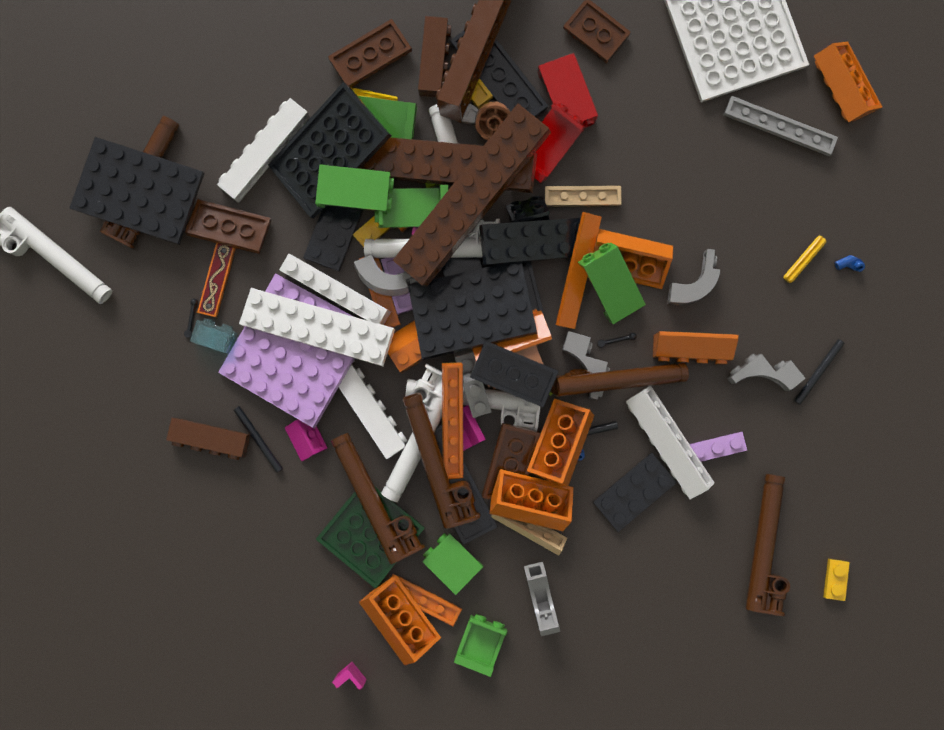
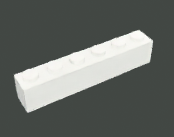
[217,98,310,203]
[279,254,391,325]
[339,361,407,459]
[626,386,714,499]

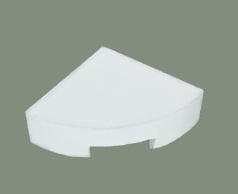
[462,104,478,124]

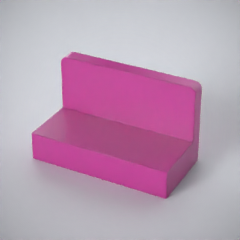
[463,405,485,451]
[285,419,327,461]
[332,662,367,690]

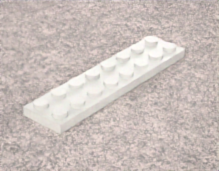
[239,288,395,366]

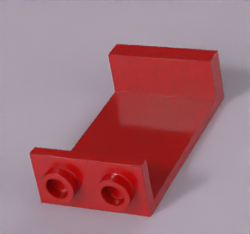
[537,53,598,127]
[535,103,586,183]

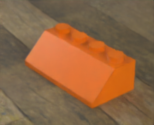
[814,42,882,123]
[593,229,673,289]
[472,310,552,361]
[388,320,423,374]
[653,331,738,364]
[527,398,595,488]
[490,469,574,531]
[359,575,441,665]

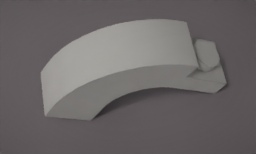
[667,249,720,305]
[354,254,419,296]
[524,562,560,636]

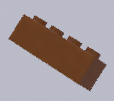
[418,16,452,97]
[166,418,251,460]

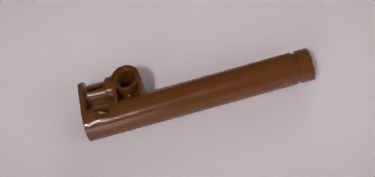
[99,116,180,249]
[550,363,689,396]
[402,393,481,529]
[331,433,425,564]
[745,474,790,616]

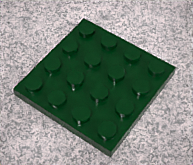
[316,486,425,589]

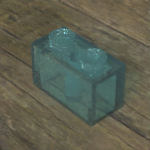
[190,318,237,354]

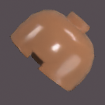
[475,101,510,140]

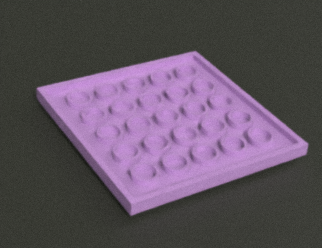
[218,273,355,428]

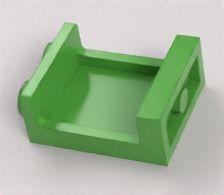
[422,533,483,595]
[454,614,507,677]

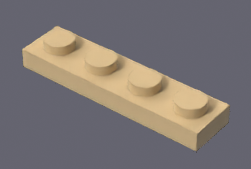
[545,186,621,207]
[491,514,567,556]

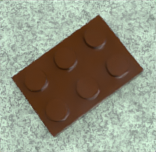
[563,0,631,63]

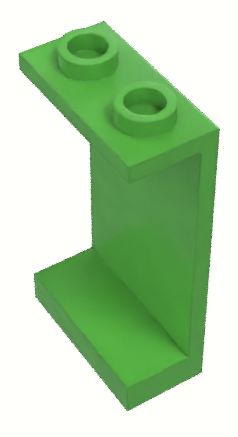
[358,96,417,139]
[315,165,394,214]
[374,185,448,228]
[578,243,646,324]

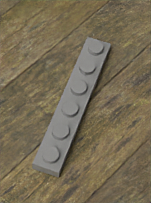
[724,96,838,156]

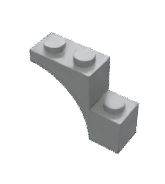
[562,331,610,400]
[454,349,491,418]
[727,354,806,391]

